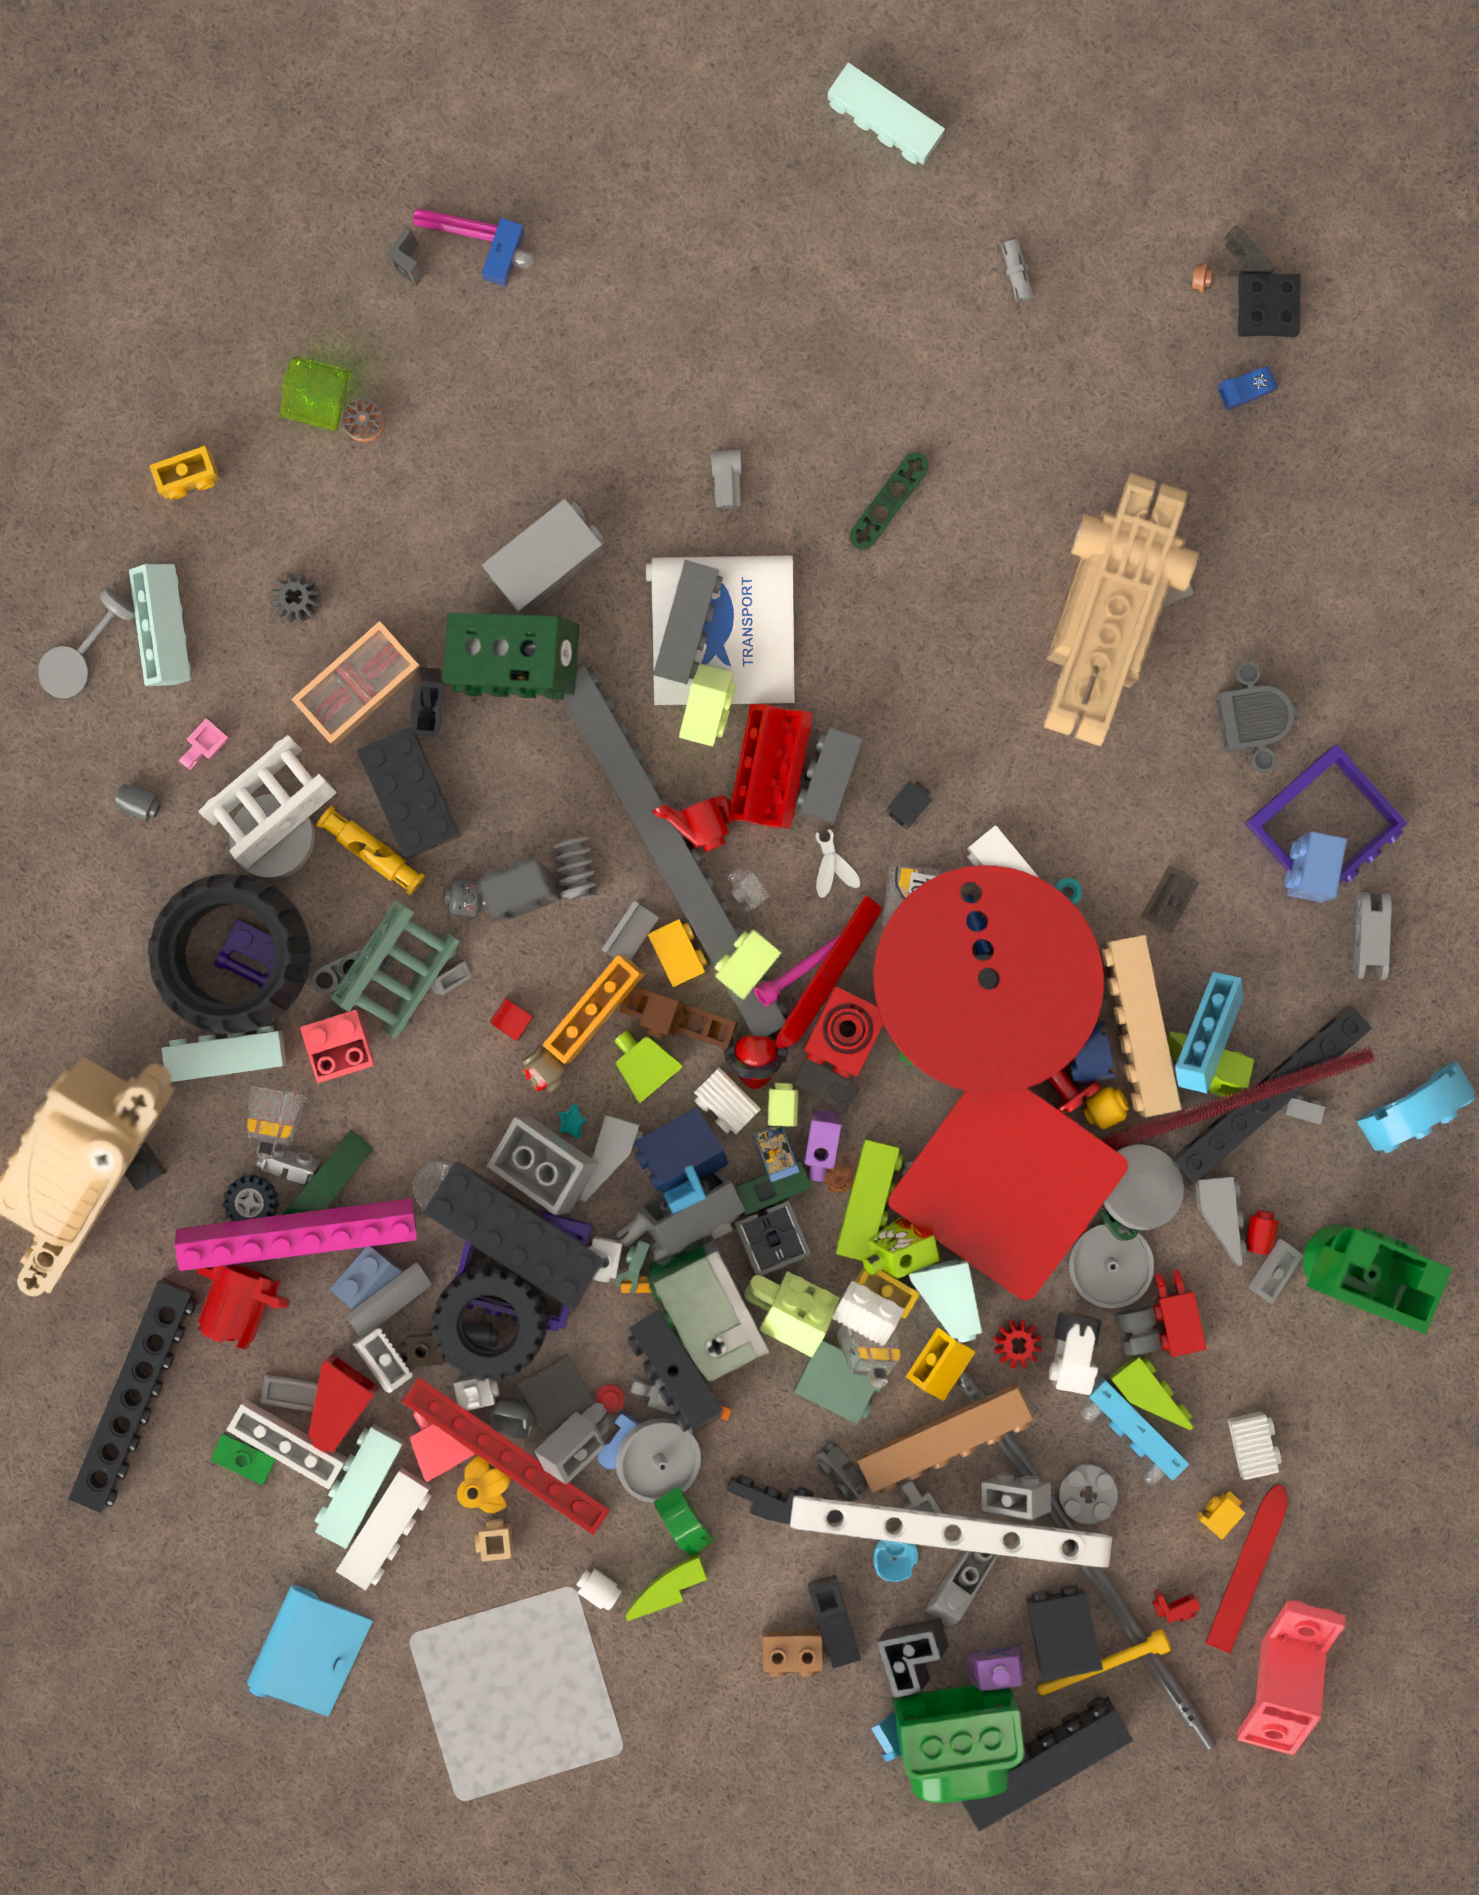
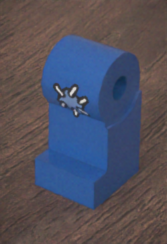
[1217,366,1278,411]

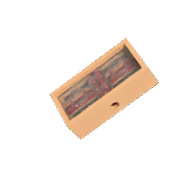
[291,621,421,746]

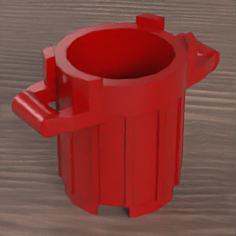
[196,1263,290,1349]

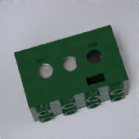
[442,613,580,700]

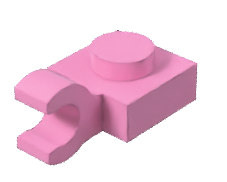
[179,718,229,770]

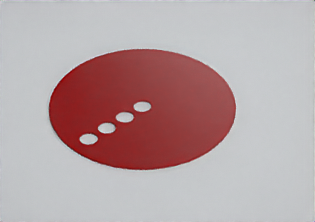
[873,865,1104,1094]

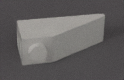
[580,1114,644,1202]

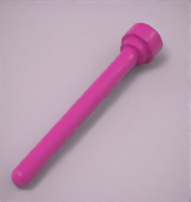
[753,934,841,1007]

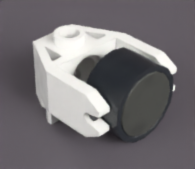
[1049,1312,1102,1395]

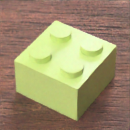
[679,663,737,746]
[715,930,781,999]

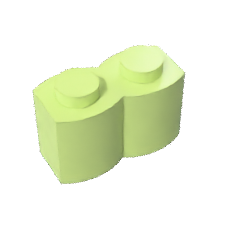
[768,1082,799,1126]

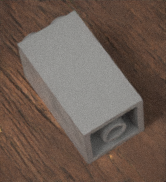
[482,498,605,615]

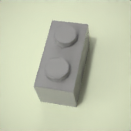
[1283,1095,1326,1125]

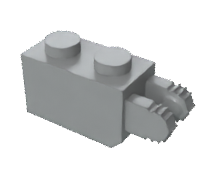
[534,1402,613,1484]

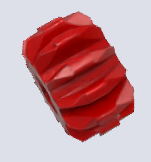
[993,1319,1043,1369]

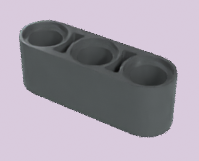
[311,947,393,994]

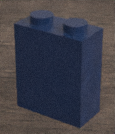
[635,1107,729,1193]

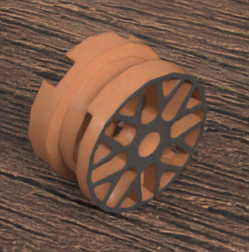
[342,398,385,442]

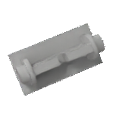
[256,1143,320,1186]

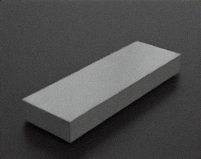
[345,1262,432,1339]

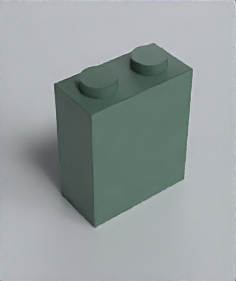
[794,1338,885,1424]

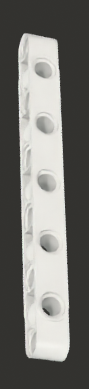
[790,1496,1112,1567]

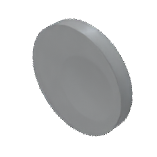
[229,794,315,880]
[1104,1144,1184,1230]
[1068,1223,1154,1309]
[615,1418,701,1503]

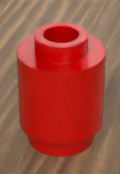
[1245,1210,1280,1255]

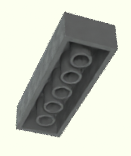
[478,857,560,921]

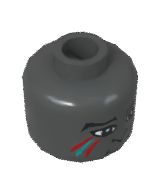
[443,877,486,918]

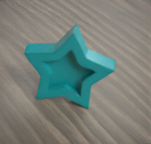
[557,1104,588,1138]

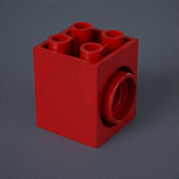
[803,986,883,1079]

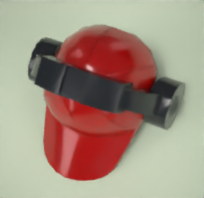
[724,1036,788,1089]

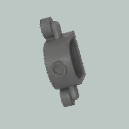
[1215,661,1299,773]

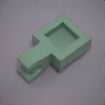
[615,1240,651,1294]

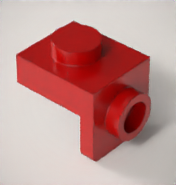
[1152,1589,1201,1624]

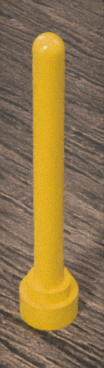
[1036,1628,1172,1696]

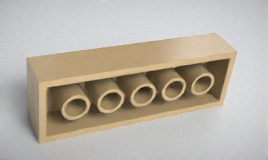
[1100,935,1181,1117]

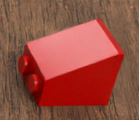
[308,1354,381,1453]

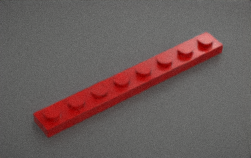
[401,1377,610,1535]

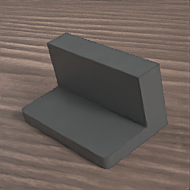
[386,227,423,285]

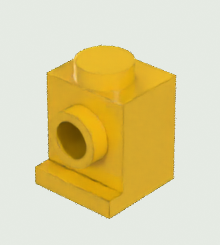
[1196,1491,1245,1539]

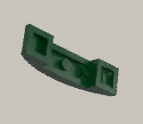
[282,1130,374,1215]

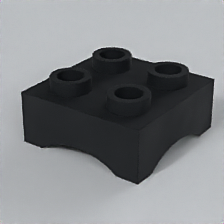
[1238,273,1301,337]

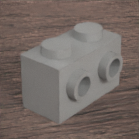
[981,1472,1051,1519]

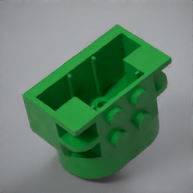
[1303,1224,1453,1335]
[891,1685,1024,1803]

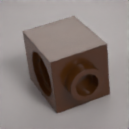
[640,992,686,1040]

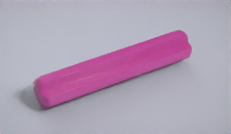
[413,209,498,242]

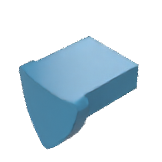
[663,1164,706,1214]
[871,1712,901,1762]

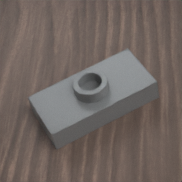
[1248,1239,1303,1304]

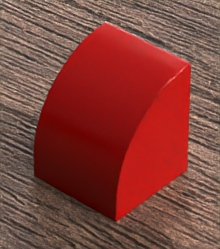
[489,997,534,1041]

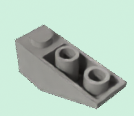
[1195,1175,1246,1265]
[924,1550,999,1628]

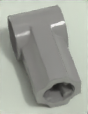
[711,450,741,509]

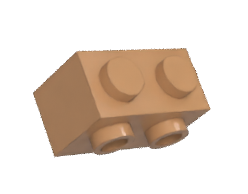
[762,1630,822,1677]

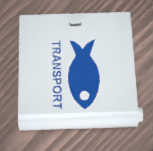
[646,555,794,705]

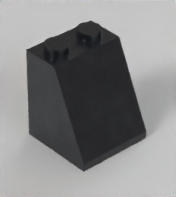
[1025,1585,1103,1681]

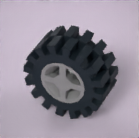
[223,1175,279,1222]

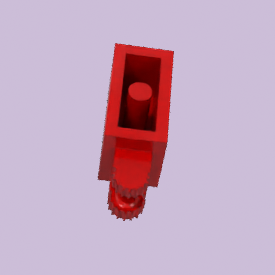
[1153,1269,1207,1357]

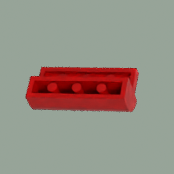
[728,704,813,829]

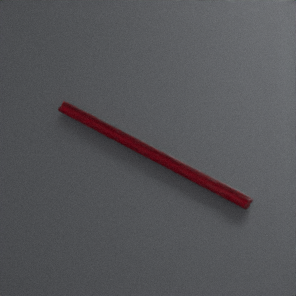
[1099,1046,1375,1150]

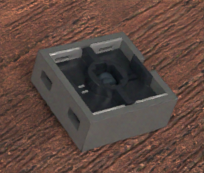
[735,1199,812,1276]

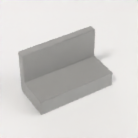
[601,901,659,960]

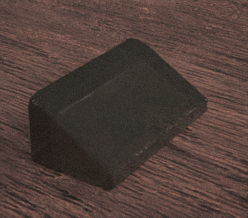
[1141,866,1199,933]

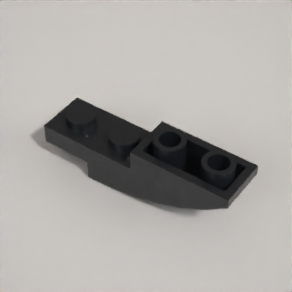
[727,1474,842,1524]

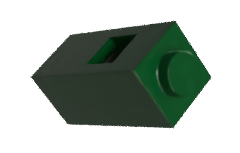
[735,1159,811,1215]

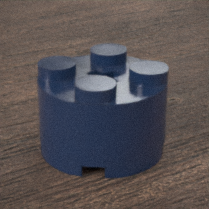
[1071,1021,1116,1085]

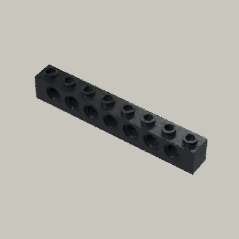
[1172,1006,1372,1184]
[68,1278,197,1513]

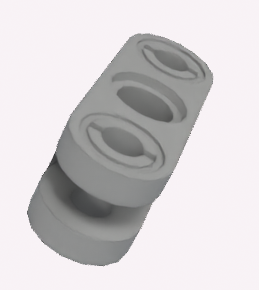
[1354,891,1392,980]

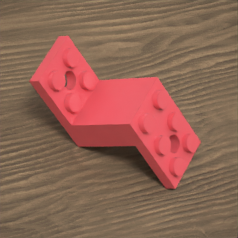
[1237,1600,1346,1755]

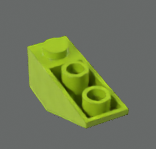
[1167,1031,1254,1098]
[1108,1355,1194,1430]

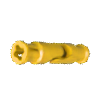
[316,805,426,896]

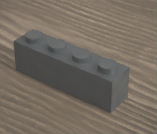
[653,560,723,684]

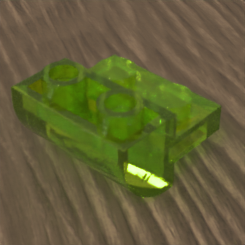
[279,356,352,431]

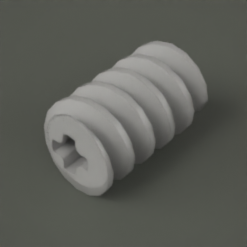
[553,837,598,899]

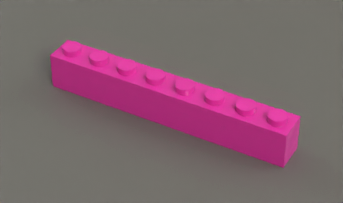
[175,1198,417,1271]

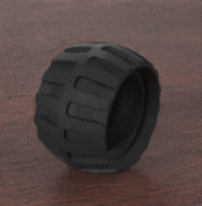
[148,873,311,1034]

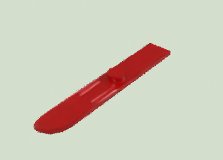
[775,895,883,1049]
[1205,1484,1287,1653]

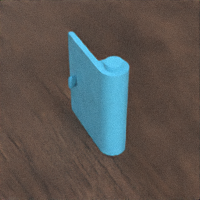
[246,1585,373,1717]

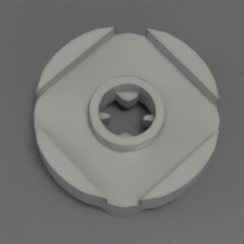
[1058,1464,1118,1524]

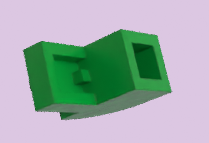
[654,1486,715,1557]

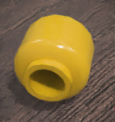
[1084,1086,1130,1129]

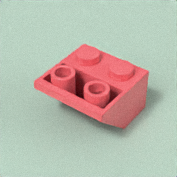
[300,1009,374,1084]

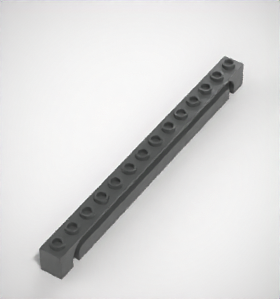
[564,666,789,1037]

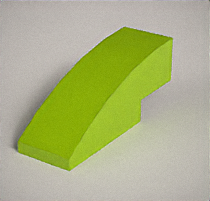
[626,1553,707,1621]

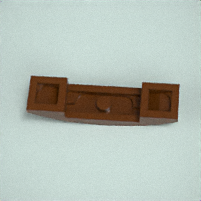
[619,986,738,1050]

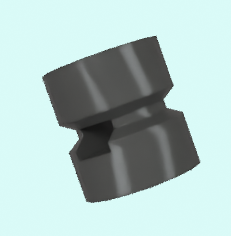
[1116,1306,1162,1355]

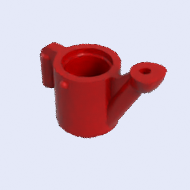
[652,795,736,853]

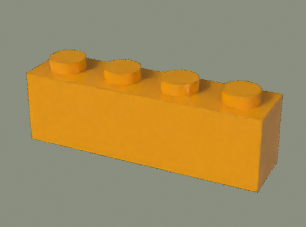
[543,955,646,1064]

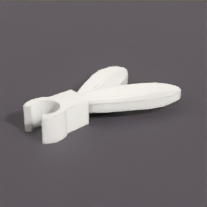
[816,829,860,898]

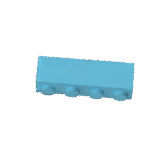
[1175,972,1244,1093]

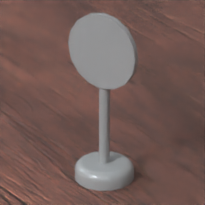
[38,588,135,699]

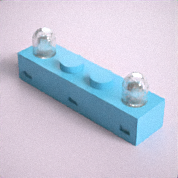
[1081,1377,1189,1486]

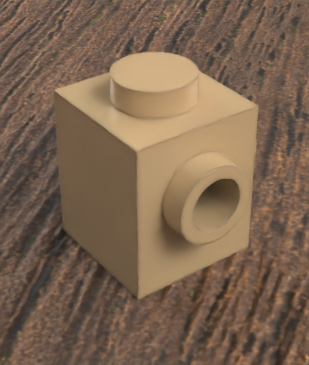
[475,1519,514,1562]

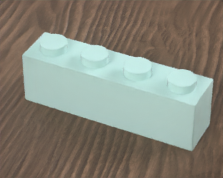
[828,63,945,165]
[129,564,191,686]
[161,1026,287,1082]
[314,1424,405,1549]

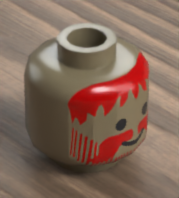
[521,1048,565,1092]

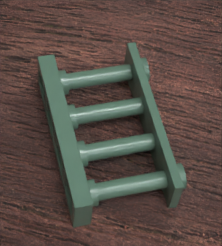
[331,899,460,1039]

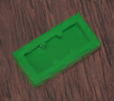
[210,1433,276,1486]

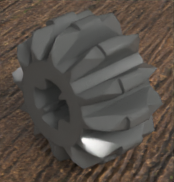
[271,574,321,623]

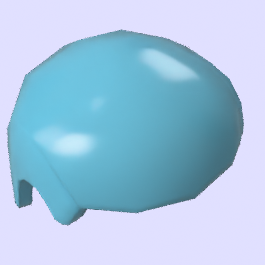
[873,1540,918,1582]

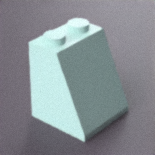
[908,1258,982,1342]

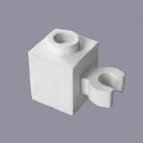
[453,1376,500,1411]

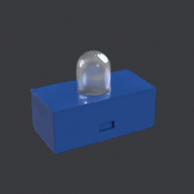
[482,218,534,287]

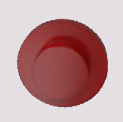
[596,1384,625,1414]

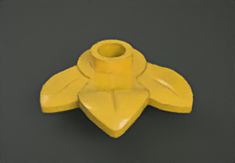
[457,1456,511,1513]

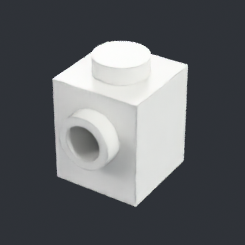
[592,1236,623,1282]

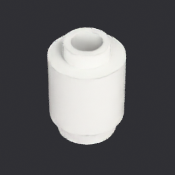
[576,1568,622,1611]

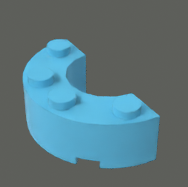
[1357,1060,1476,1154]

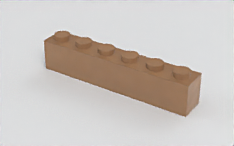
[857,1382,1034,1493]

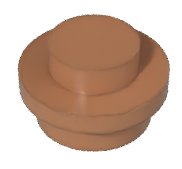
[1192,263,1214,293]

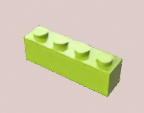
[835,1138,903,1261]

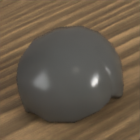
[490,1399,535,1439]

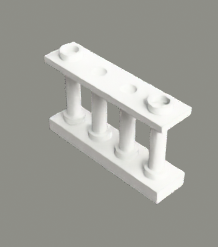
[199,735,337,869]

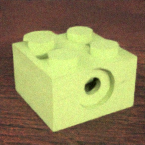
[744,1271,840,1357]

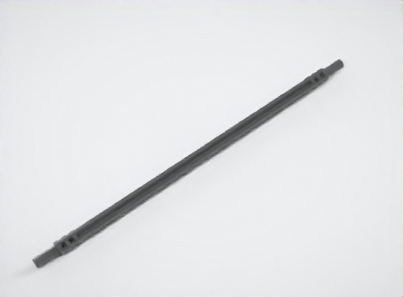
[958,1369,1217,1750]

